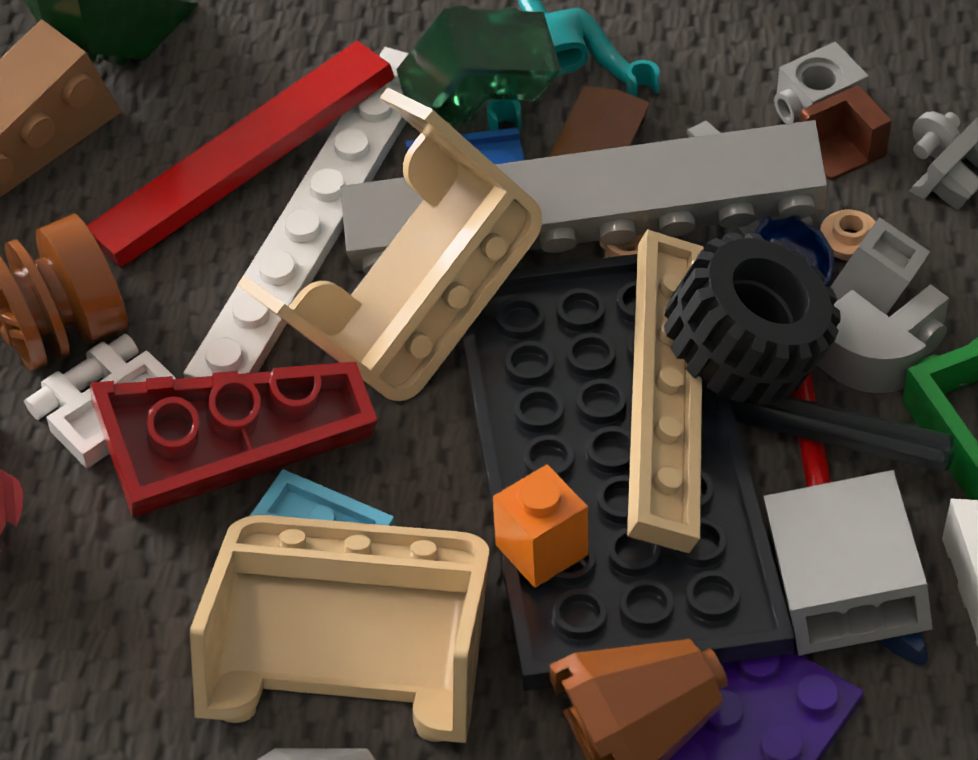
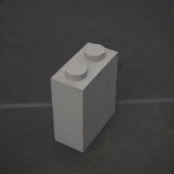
[764,470,933,656]

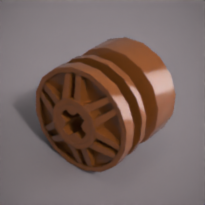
[0,214,128,371]

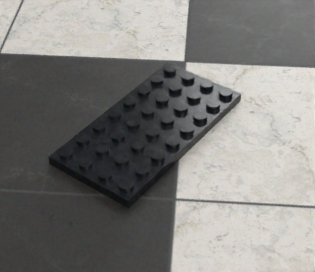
[461,254,795,691]

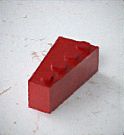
[90,362,378,518]

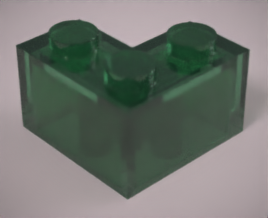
[396,5,561,128]

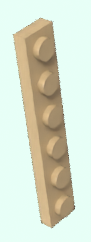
[627,229,704,553]

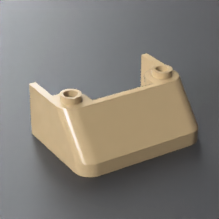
[237,88,542,401]

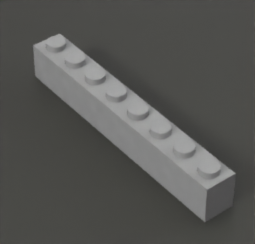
[340,120,827,275]

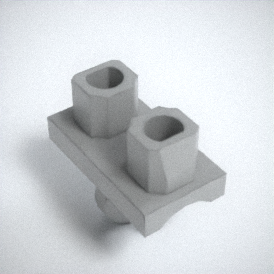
[909,111,978,210]

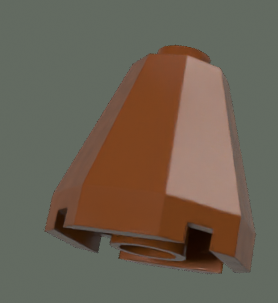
[549,639,728,760]

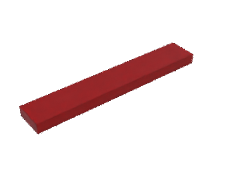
[86,40,395,268]

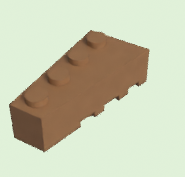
[0,19,122,197]

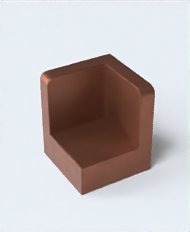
[800,84,892,180]

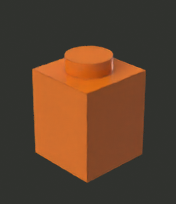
[493,464,589,588]

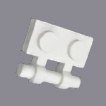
[24,334,176,469]

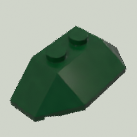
[24,0,198,65]

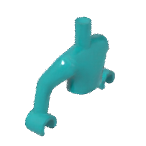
[487,0,660,131]

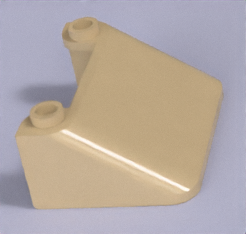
[190,515,489,743]

